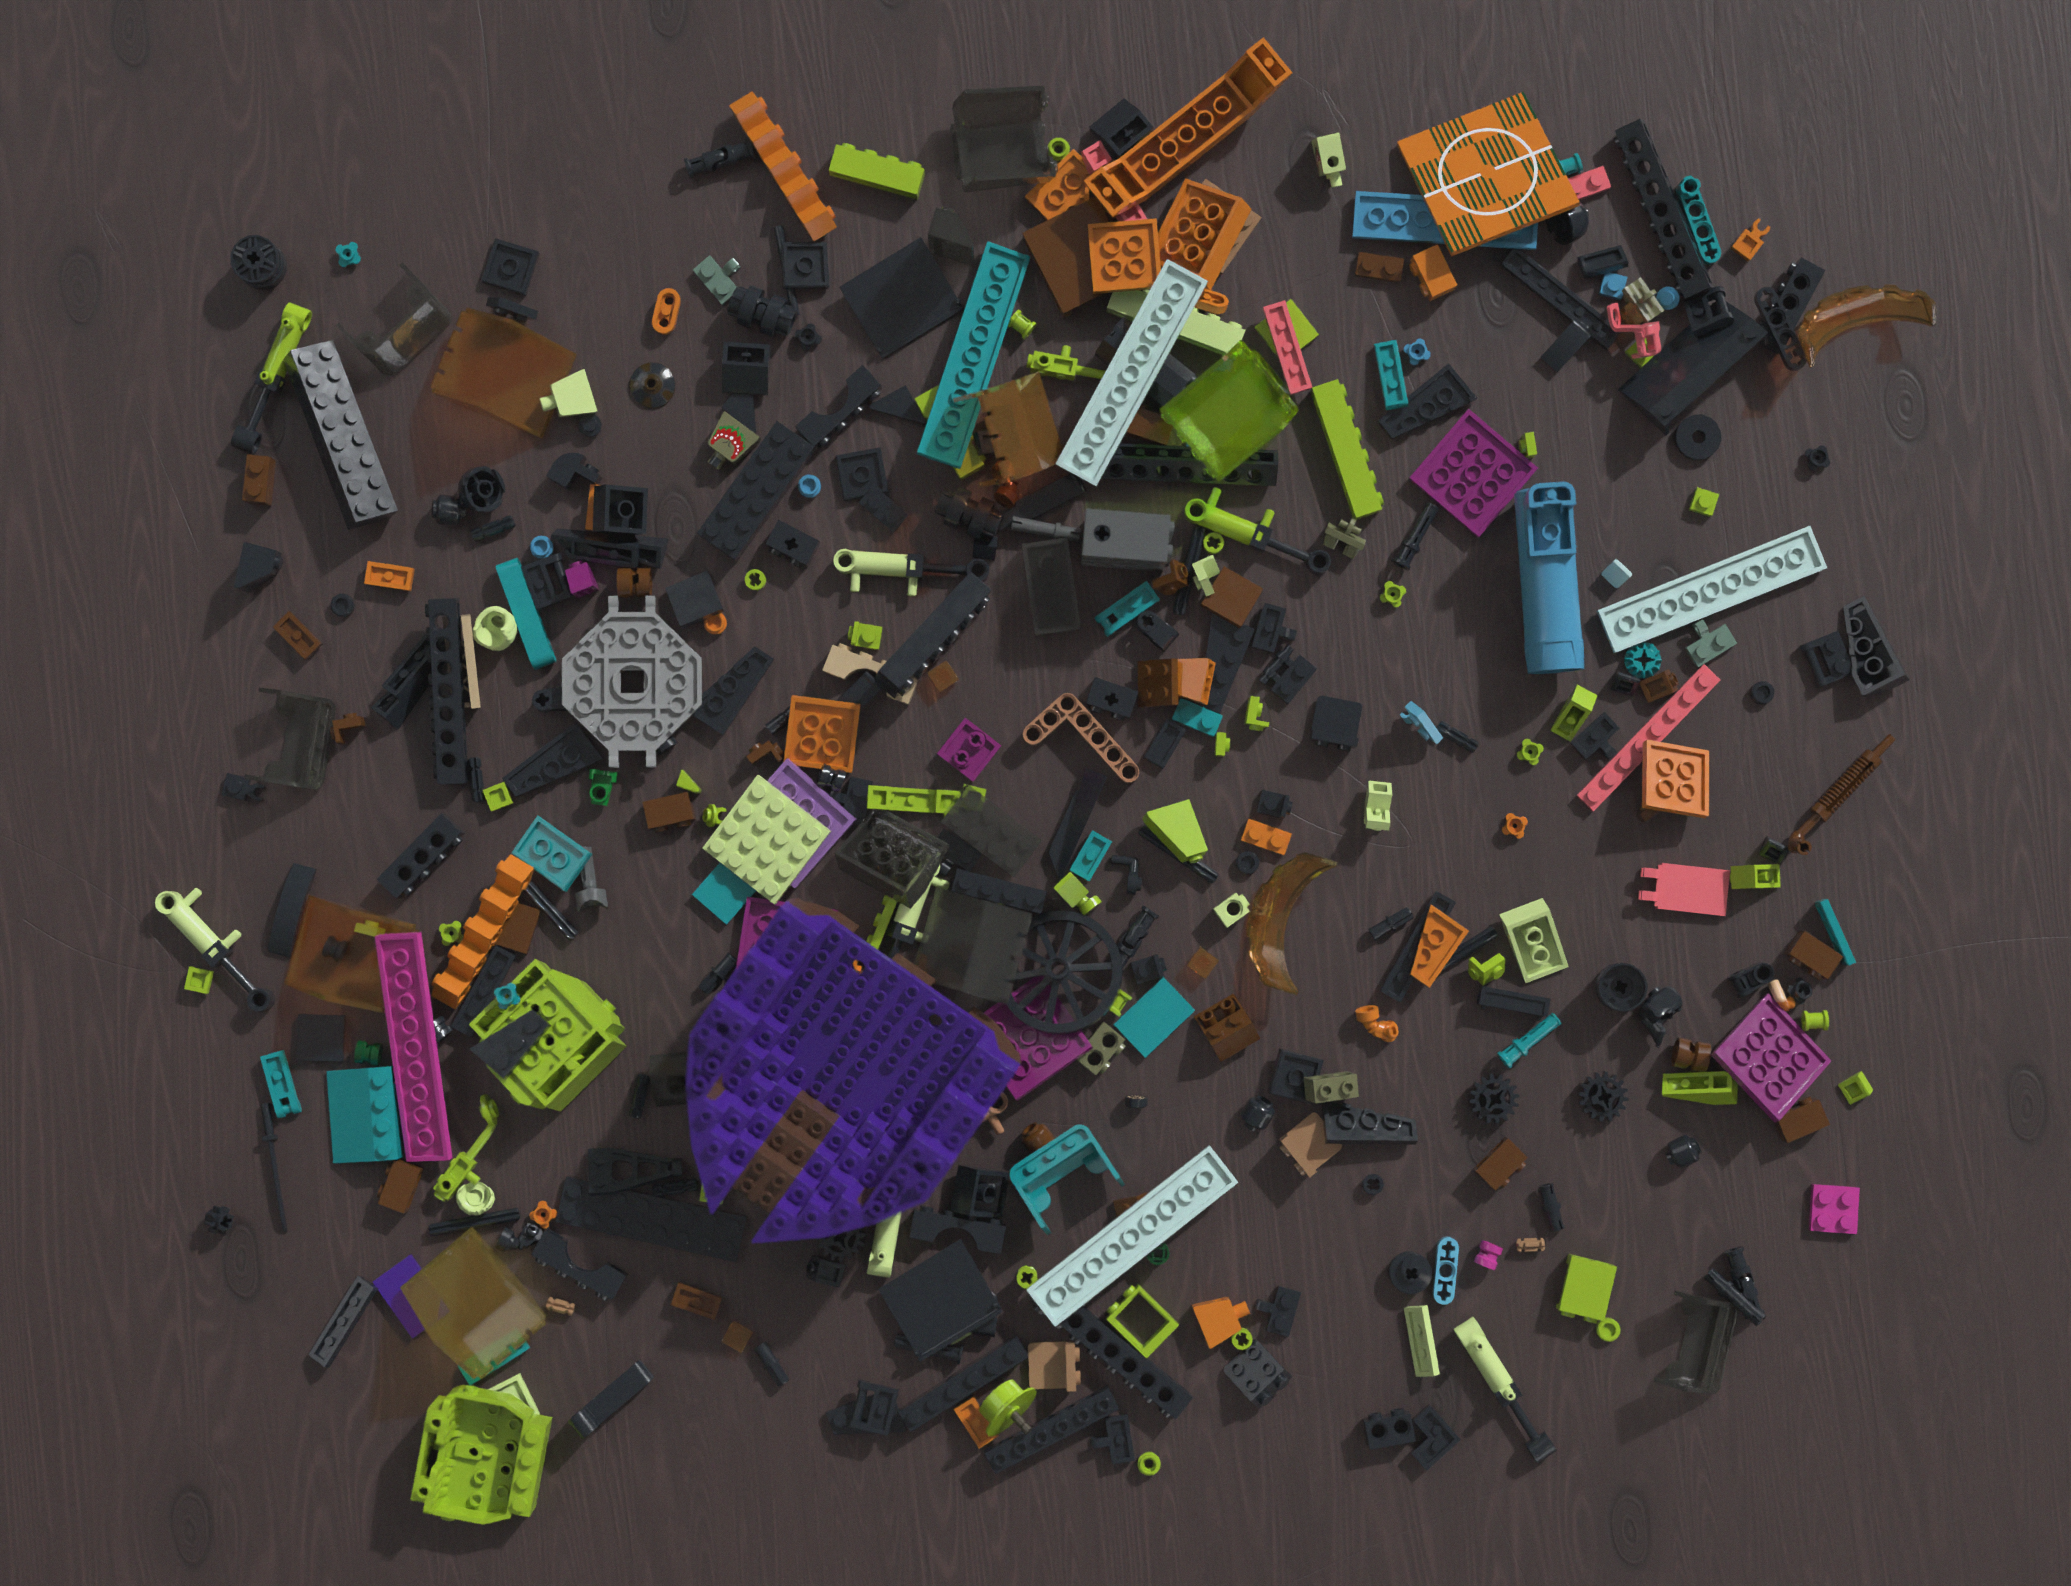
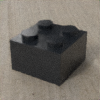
[592,484,648,535]

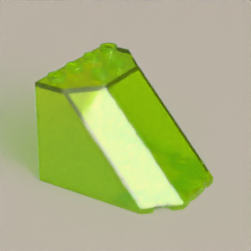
[1160,340,1299,481]

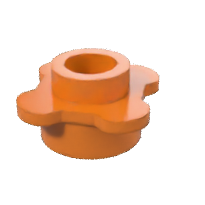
[1502,813,1528,839]
[529,1201,557,1229]

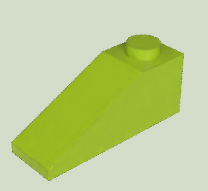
[1662,1071,1738,1105]

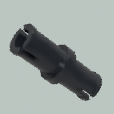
[1539,1183,1565,1232]

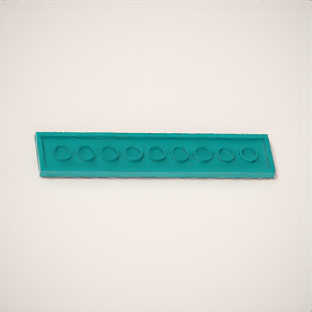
[916,241,1031,469]

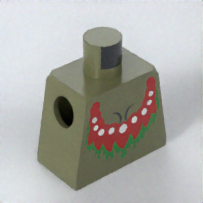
[708,411,761,470]

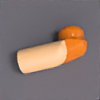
[1768,980,1796,1011]

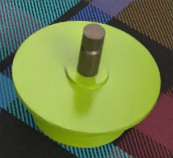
[979,1379,1036,1436]

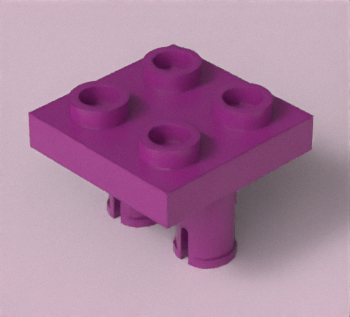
[937,718,1001,782]

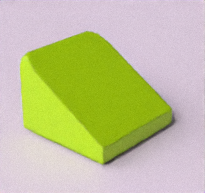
[677,770,702,794]
[1838,1071,1873,1105]

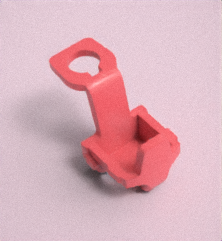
[1607,302,1661,359]

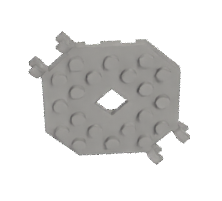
[562,596,702,768]

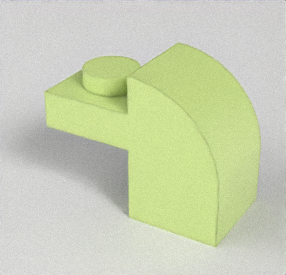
[1364,781,1392,831]

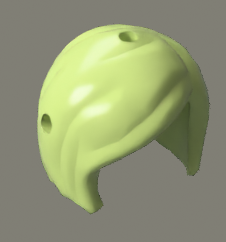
[472,606,517,651]

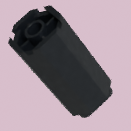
[1095,317,1199,414]

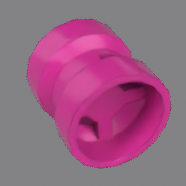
[1473,1240,1503,1270]

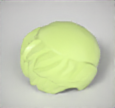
[456,1182,495,1216]

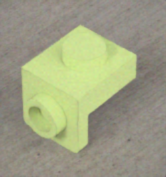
[1192,555,1220,597]

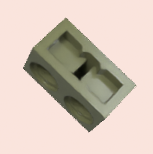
[1077,1021,1126,1075]
[1304,1071,1359,1103]

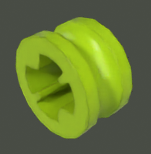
[1203,532,1224,554]
[745,569,766,590]
[1231,1328,1253,1350]

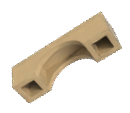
[823,643,919,705]

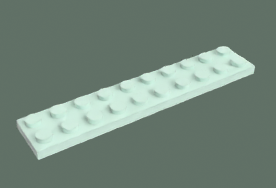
[1056,259,1208,486]
[1597,526,1827,653]
[1026,1145,1238,1327]

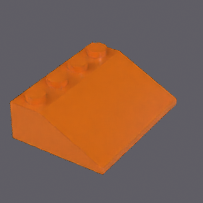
[1158,178,1251,290]

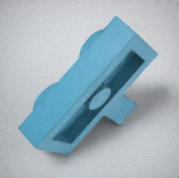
[1400,701,1443,744]

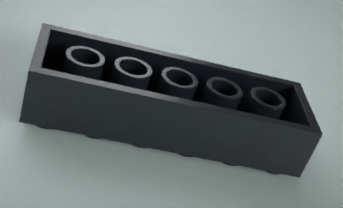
[697,421,816,562]
[874,572,991,699]

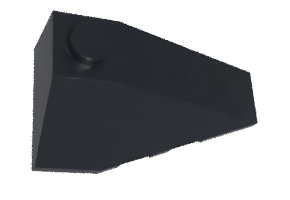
[1843,596,1910,697]

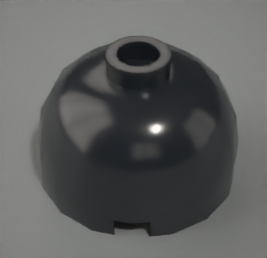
[1545,203,1589,245]
[458,466,505,512]

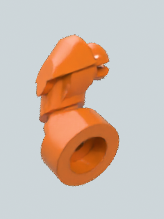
[1355,1005,1399,1042]

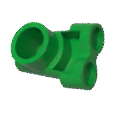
[589,769,617,806]

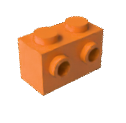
[1409,244,1457,301]

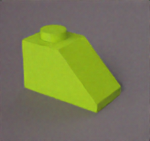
[1550,685,1597,742]
[1730,864,1781,889]
[1053,872,1089,908]

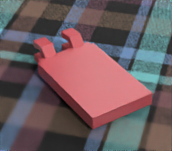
[1638,863,1730,916]

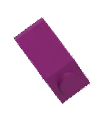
[565,561,599,598]

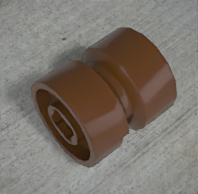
[617,568,652,598]
[1671,1037,1711,1072]

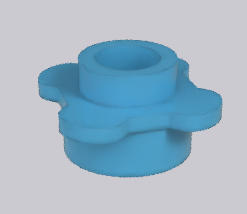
[1404,339,1430,365]

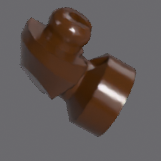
[992,460,1018,508]

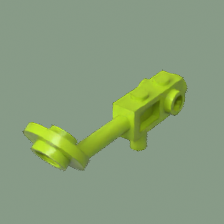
[1027,345,1106,381]
[433,1094,499,1202]

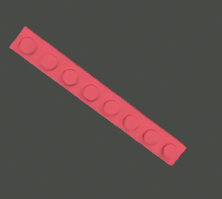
[1576,664,1720,812]

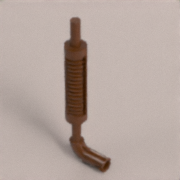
[1788,734,1896,855]

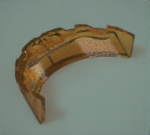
[1799,284,1936,368]
[1246,852,1338,995]

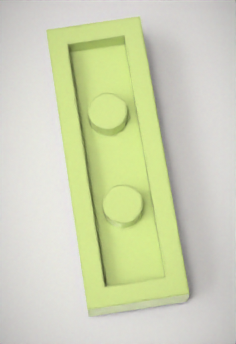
[1404,1305,1440,1377]

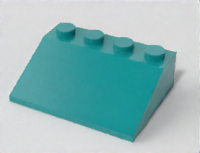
[327,1066,403,1163]

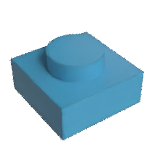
[1598,272,1628,301]

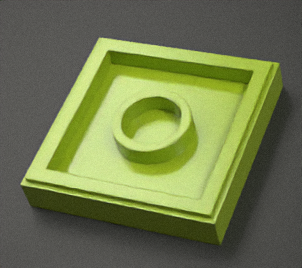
[1255,299,1319,358]

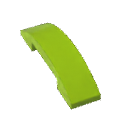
[867,785,959,814]

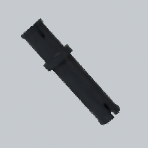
[1704,1268,1766,1327]

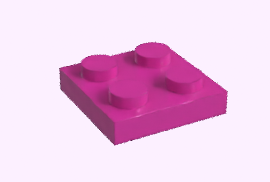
[1809,1184,1860,1234]

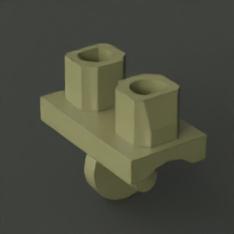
[1621,277,1664,323]
[1323,517,1366,559]

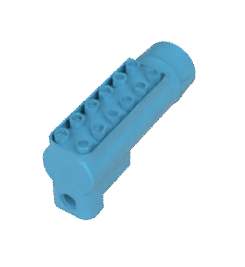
[1514,482,1584,674]

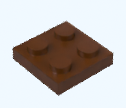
[1138,658,1178,707]

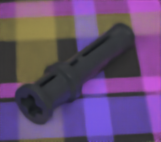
[1391,502,1439,571]

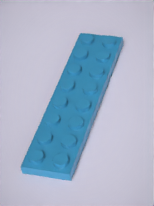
[1352,191,1538,250]

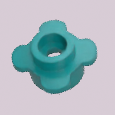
[335,242,361,267]
[494,983,520,1010]

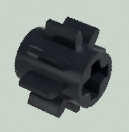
[204,1205,234,1235]

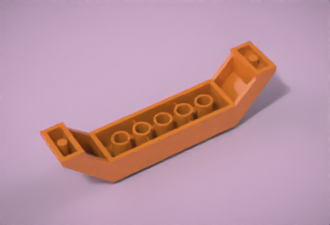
[1084,37,1292,218]

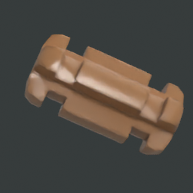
[1516,1238,1545,1252]
[546,1297,575,1316]

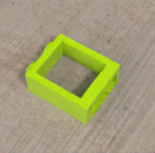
[1106,1284,1179,1359]

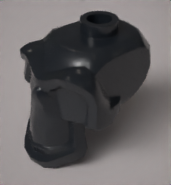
[1637,986,1683,1048]

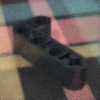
[567,1359,655,1440]

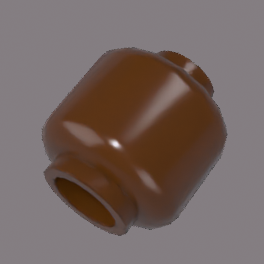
[1021,1122,1055,1155]

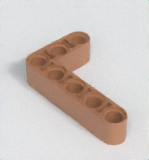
[1023,693,1139,783]

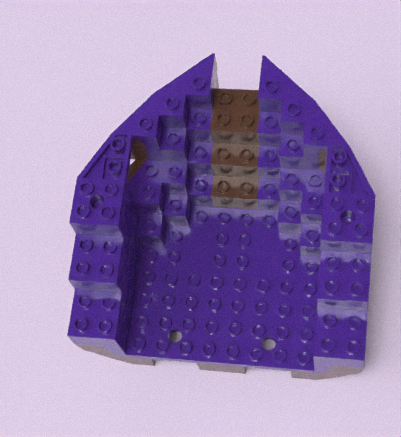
[686,898,1021,1243]

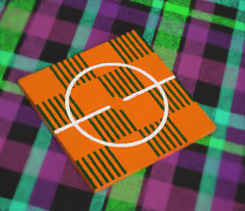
[1397,92,1580,256]

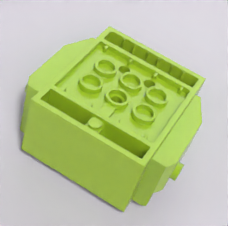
[469,959,627,1111]
[411,1385,553,1525]

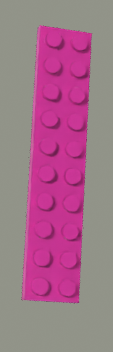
[375,932,452,1162]

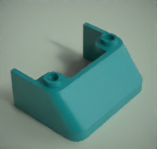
[1010,1125,1125,1235]

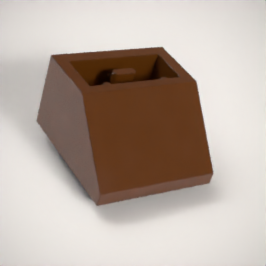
[1194,993,1260,1062]

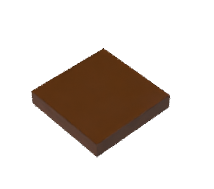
[1201,566,1263,628]
[495,903,541,954]

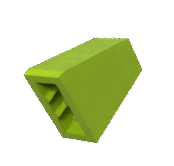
[1142,799,1208,863]

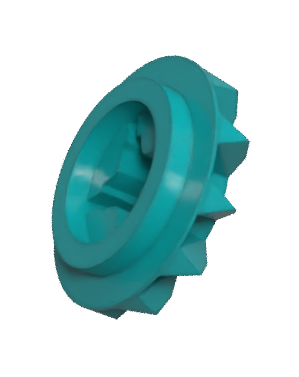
[1624,642,1662,679]

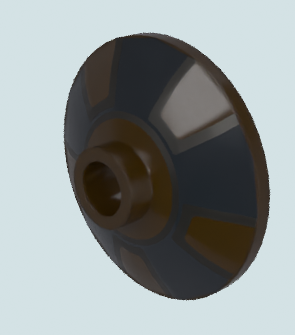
[630,362,676,408]

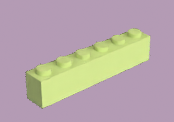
[1106,290,1245,359]

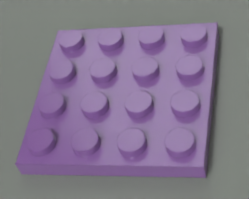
[768,758,857,888]

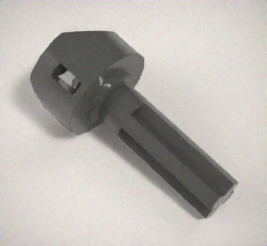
[575,846,608,913]

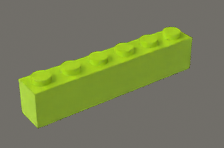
[1310,379,1384,520]

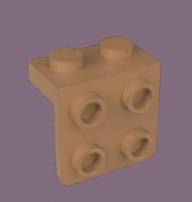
[1279,1112,1342,1177]
[1028,1341,1081,1392]

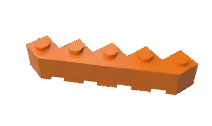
[729,91,837,241]
[431,854,534,1009]

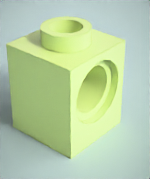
[1213,893,1250,928]

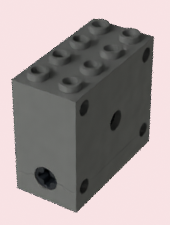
[1081,508,1174,572]

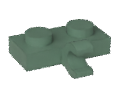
[693,255,741,306]
[1685,619,1737,668]

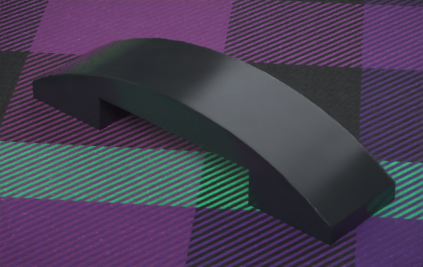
[268,863,317,958]

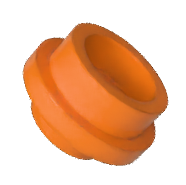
[704,613,727,635]

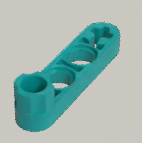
[1676,176,1721,265]

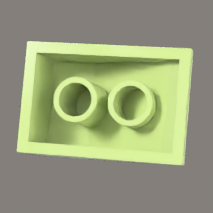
[1499,898,1569,983]

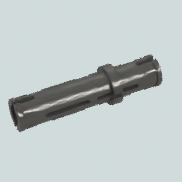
[1010,516,1081,543]

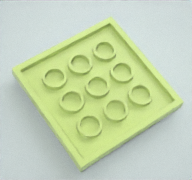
[703,775,831,905]

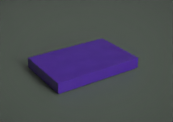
[372,1254,452,1339]

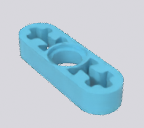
[1432,1236,1459,1305]

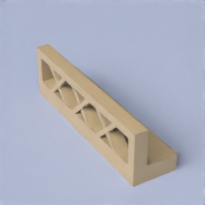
[442,614,481,708]

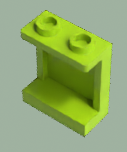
[1556,1254,1617,1324]

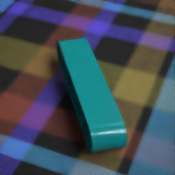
[496,557,557,670]

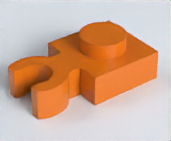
[1730,218,1770,262]

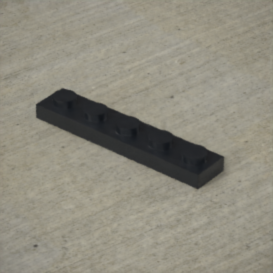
[1380,891,1456,1003]

